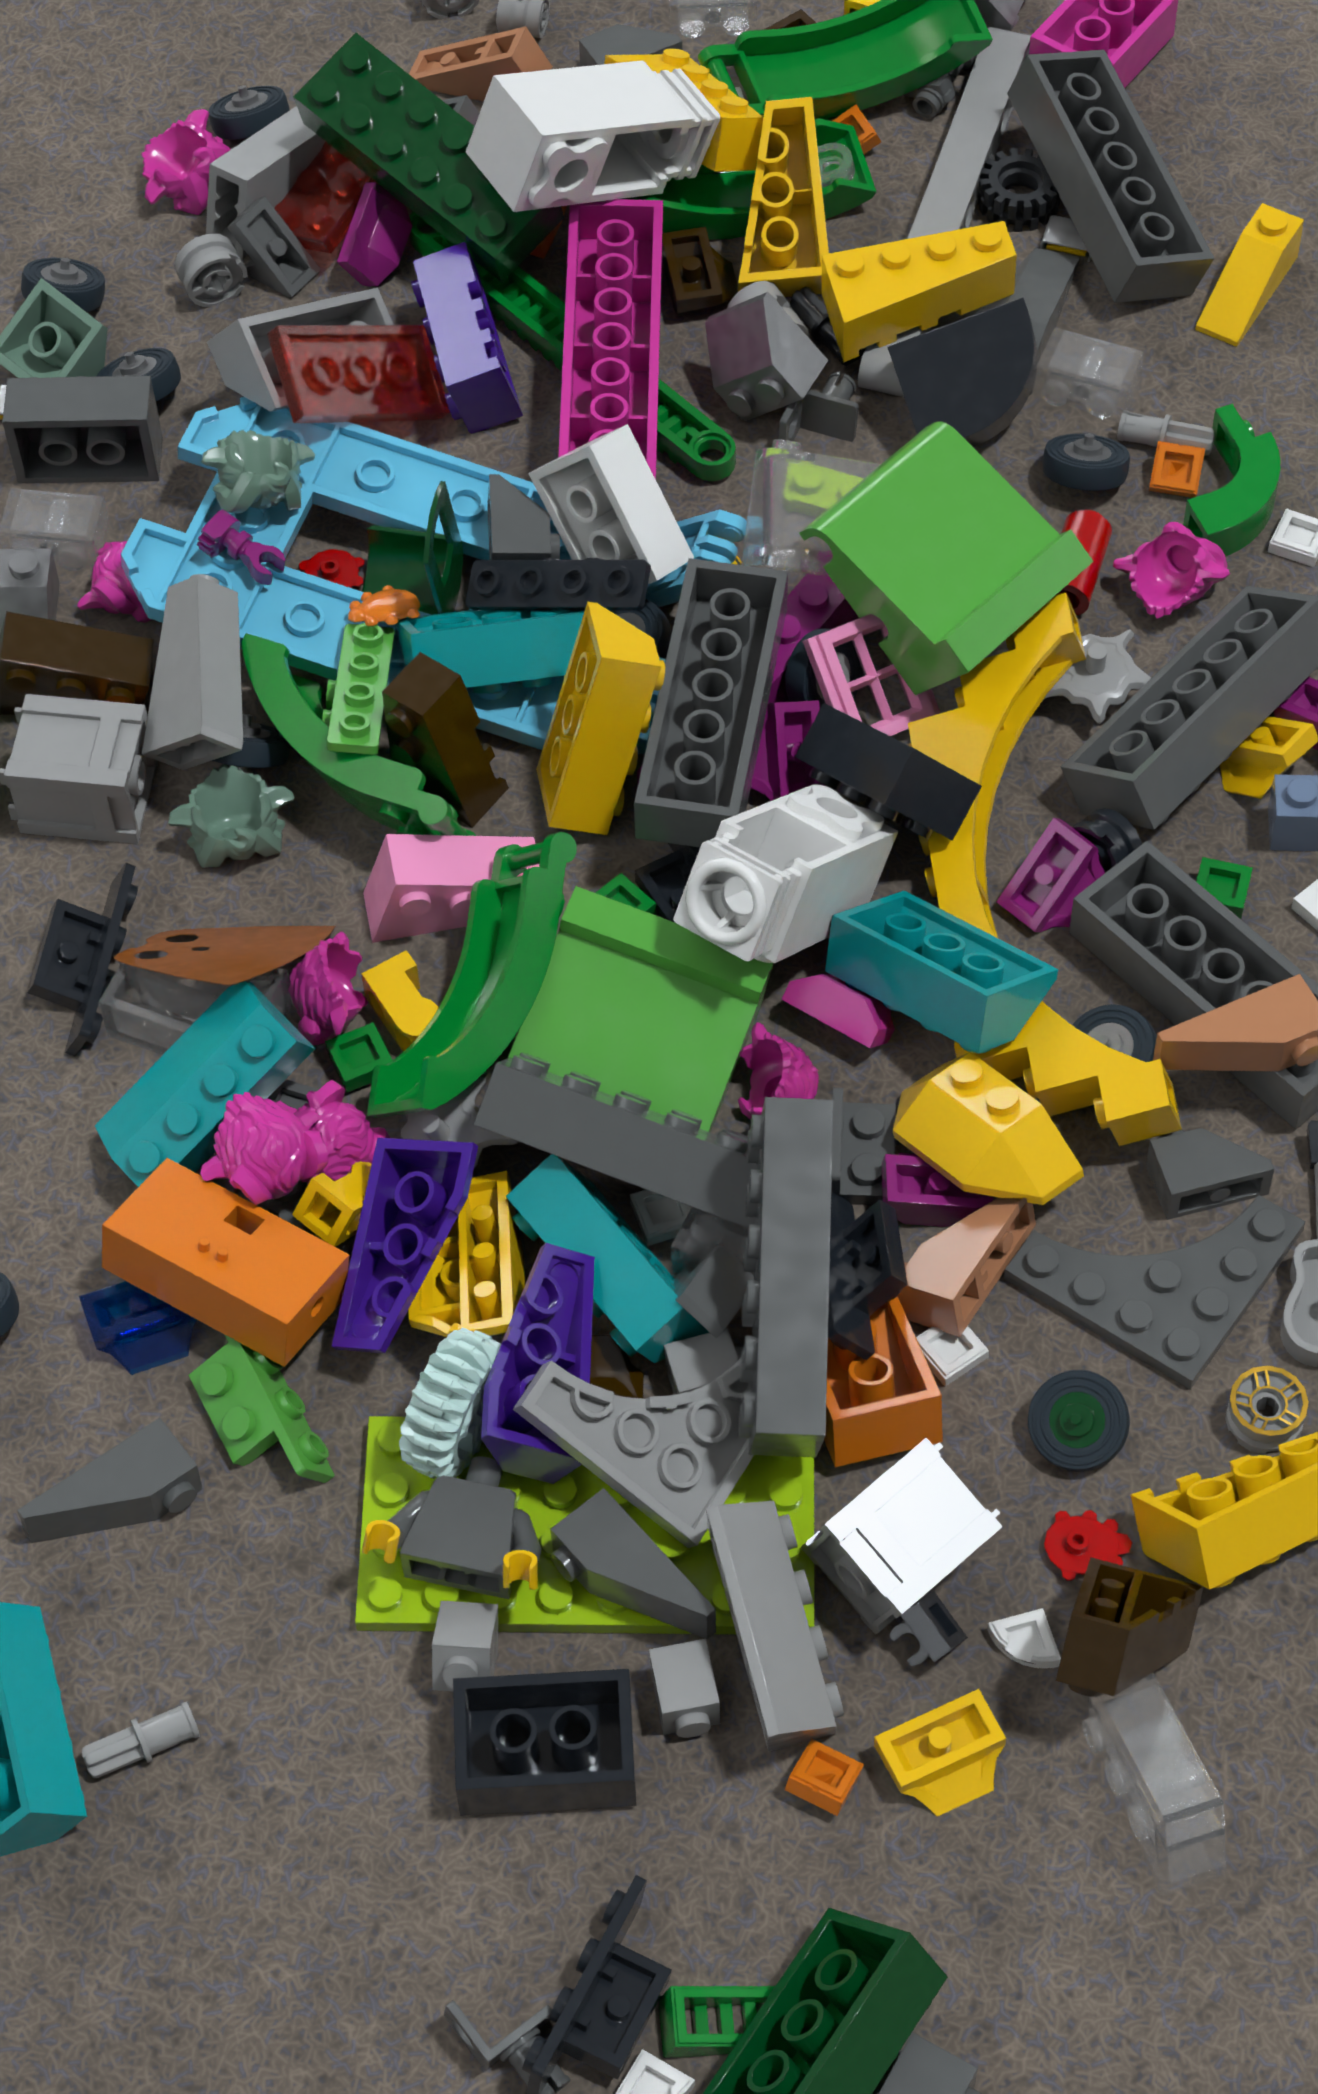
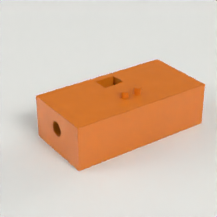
[102,1158,349,1367]

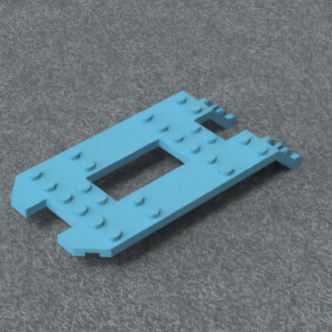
[121,397,749,755]

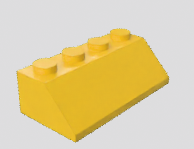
[536,601,665,835]

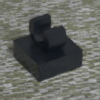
[889,1591,968,1666]

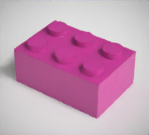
[1029,0,1178,88]

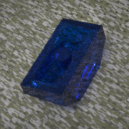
[79,1281,197,1375]

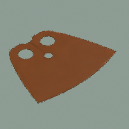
[114,926,336,986]

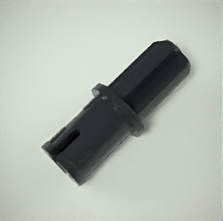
[790,286,866,366]

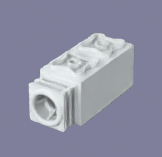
[466,60,720,212]
[673,784,898,963]

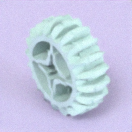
[399,1327,501,1479]

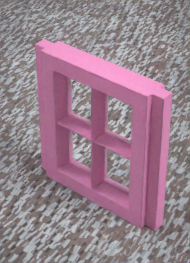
[803,614,940,736]

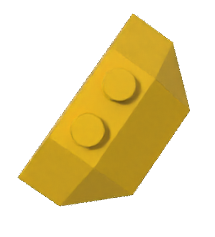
[893,1052,1084,1205]
[408,1171,525,1337]

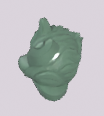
[201,430,315,514]
[168,764,295,868]

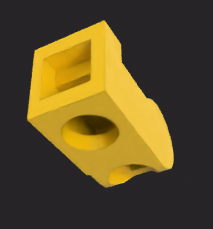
[361,950,438,1051]
[292,1161,372,1247]

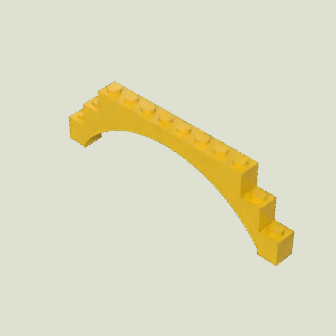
[906,592,1182,1146]

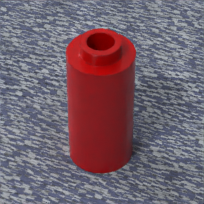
[1056,510,1112,616]

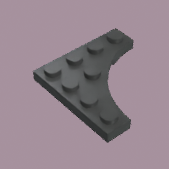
[1004,1195,1306,1390]

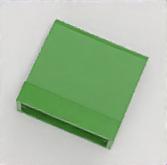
[799,422,1094,695]
[508,886,773,1133]

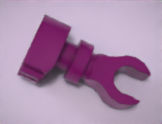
[197,509,285,585]

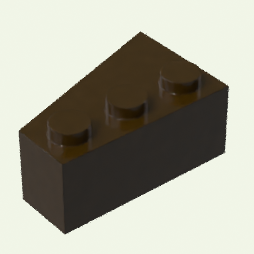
[0,611,154,715]
[382,652,509,828]
[1056,1557,1203,1697]

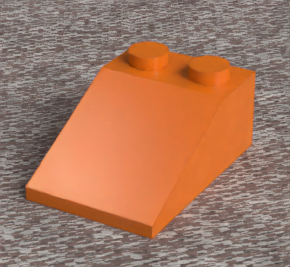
[824,1296,943,1467]

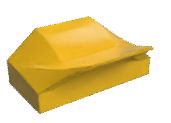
[1220,716,1318,799]
[874,1689,1006,1817]

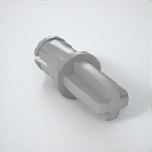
[1117,410,1215,456]
[82,1702,200,1778]

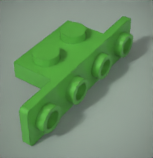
[322,623,394,755]
[189,1335,335,1483]

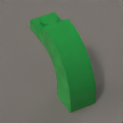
[1183,404,1280,557]

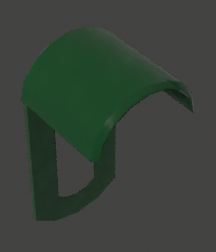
[362,481,463,615]

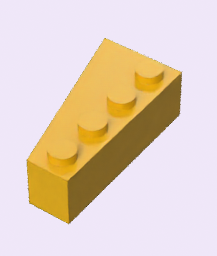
[604,49,764,172]
[738,97,829,297]
[822,221,1017,362]
[1130,1432,1318,1590]

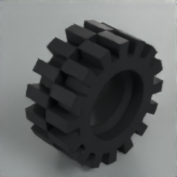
[978,148,1060,232]

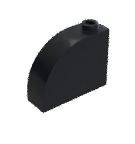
[887,297,1038,447]

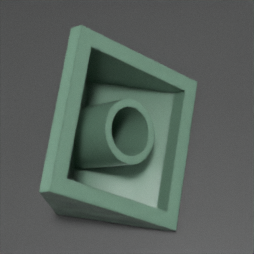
[0,278,108,378]

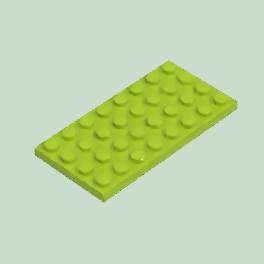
[355,1416,814,1634]

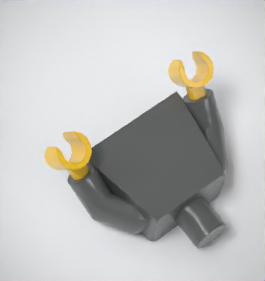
[362,1456,542,1599]

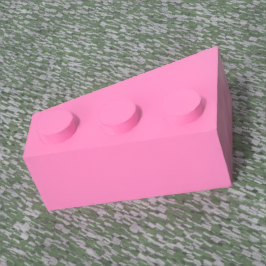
[363,834,539,943]

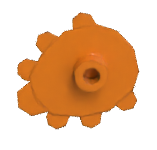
[348,585,421,626]

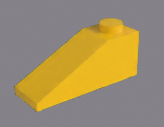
[1195,203,1304,347]

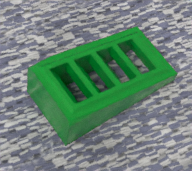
[659,1986,775,2058]

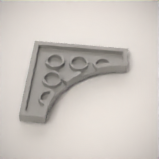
[513,1358,754,1548]

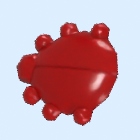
[298,549,365,588]
[1044,1510,1133,1581]

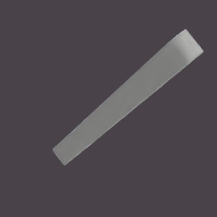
[858,27,1031,397]

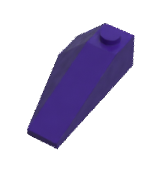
[332,1138,478,1353]
[481,1243,595,1484]

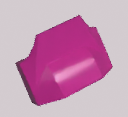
[781,974,895,1048]

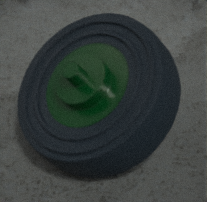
[1028,1370,1130,1472]

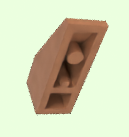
[409,26,553,101]
[1153,974,1318,1071]
[898,1198,1036,1337]

